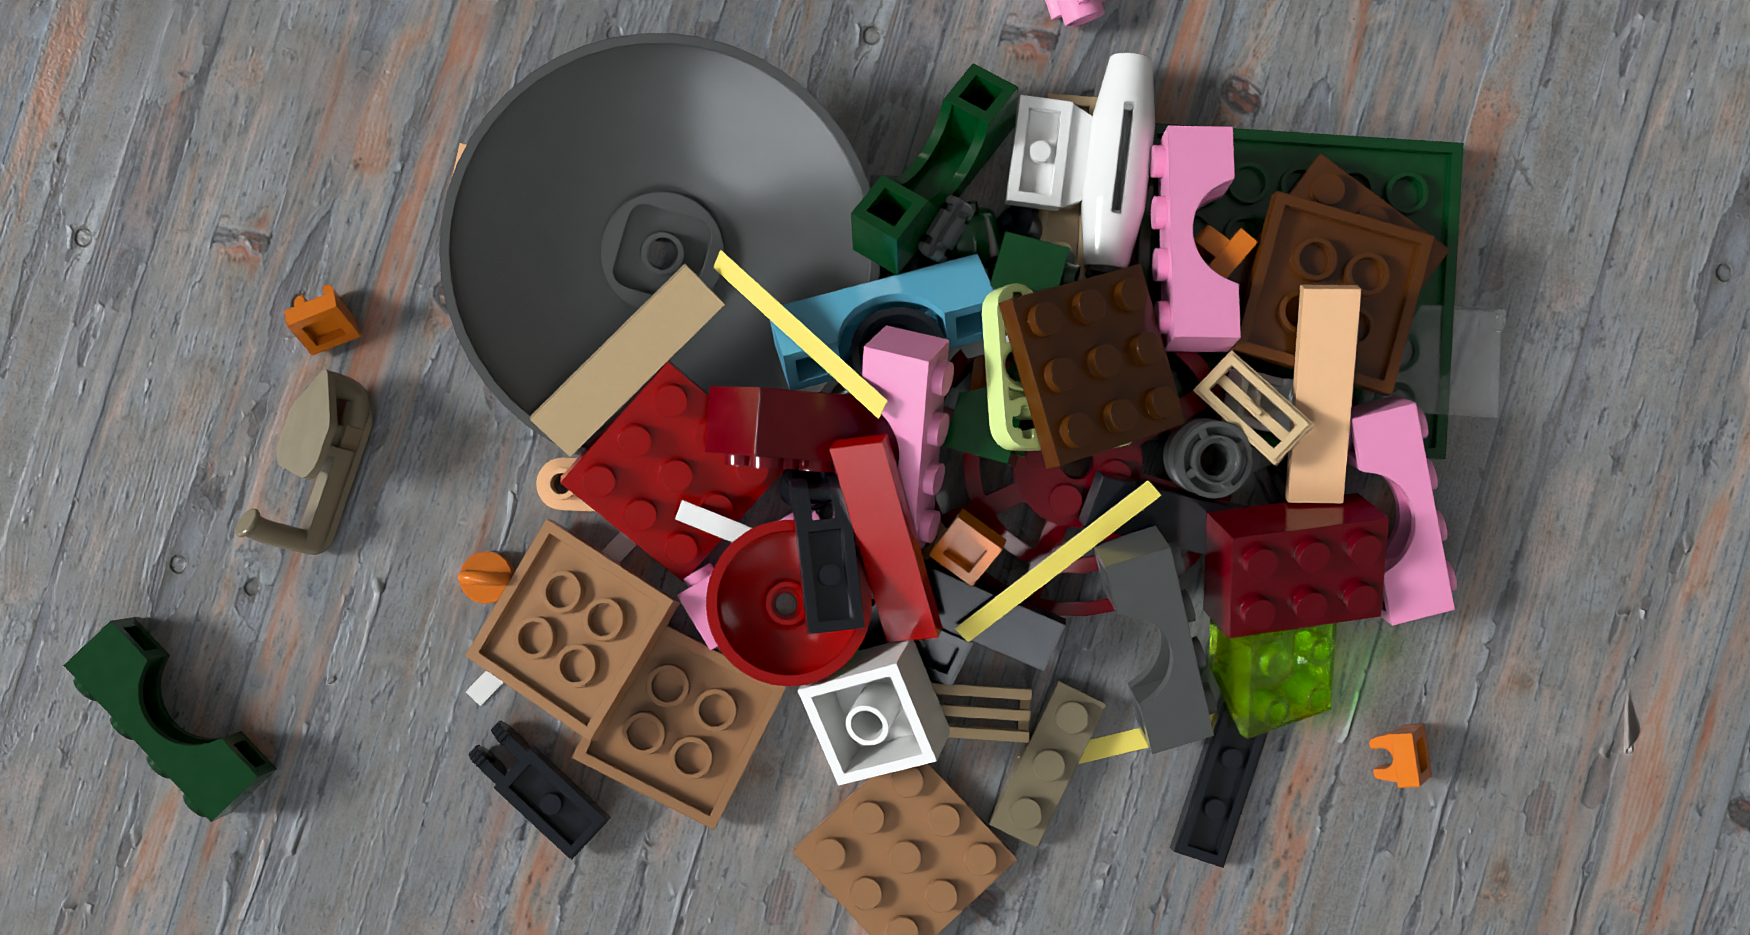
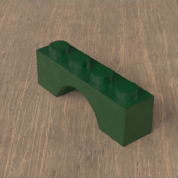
[851,63,1018,275]
[944,231,1081,467]
[63,617,277,822]

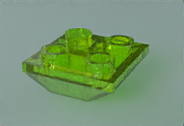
[1209,618,1337,739]

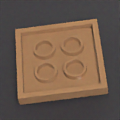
[465,519,681,741]
[572,624,787,830]
[792,763,1017,935]

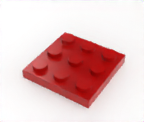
[560,360,785,582]

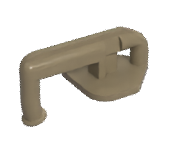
[235,369,373,555]

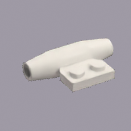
[1005,53,1155,273]

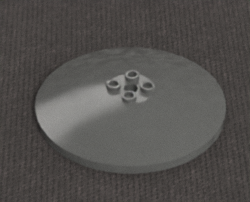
[439,33,880,455]

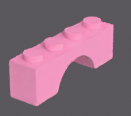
[1150,126,1241,352]
[853,325,954,549]
[1347,395,1457,626]

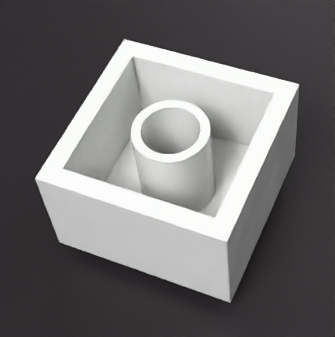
[798,640,951,786]

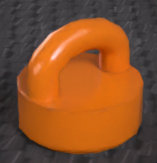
[458,551,515,604]

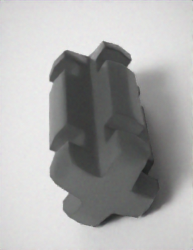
[918,195,974,263]

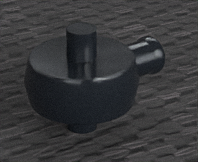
[997,205,1043,240]

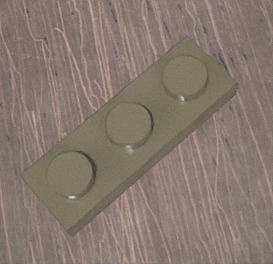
[988,679,1107,848]

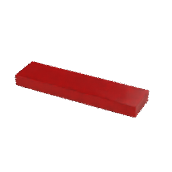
[829,434,943,642]

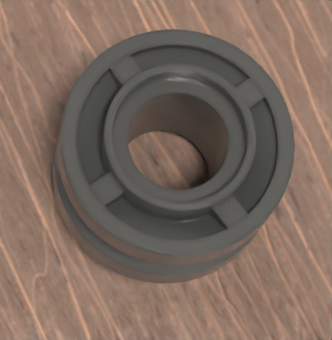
[1163,417,1252,498]

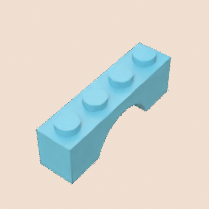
[770,254,993,390]

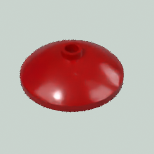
[706,520,872,686]

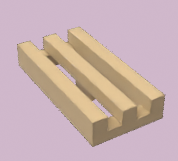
[1193,350,1315,466]
[931,681,1032,743]

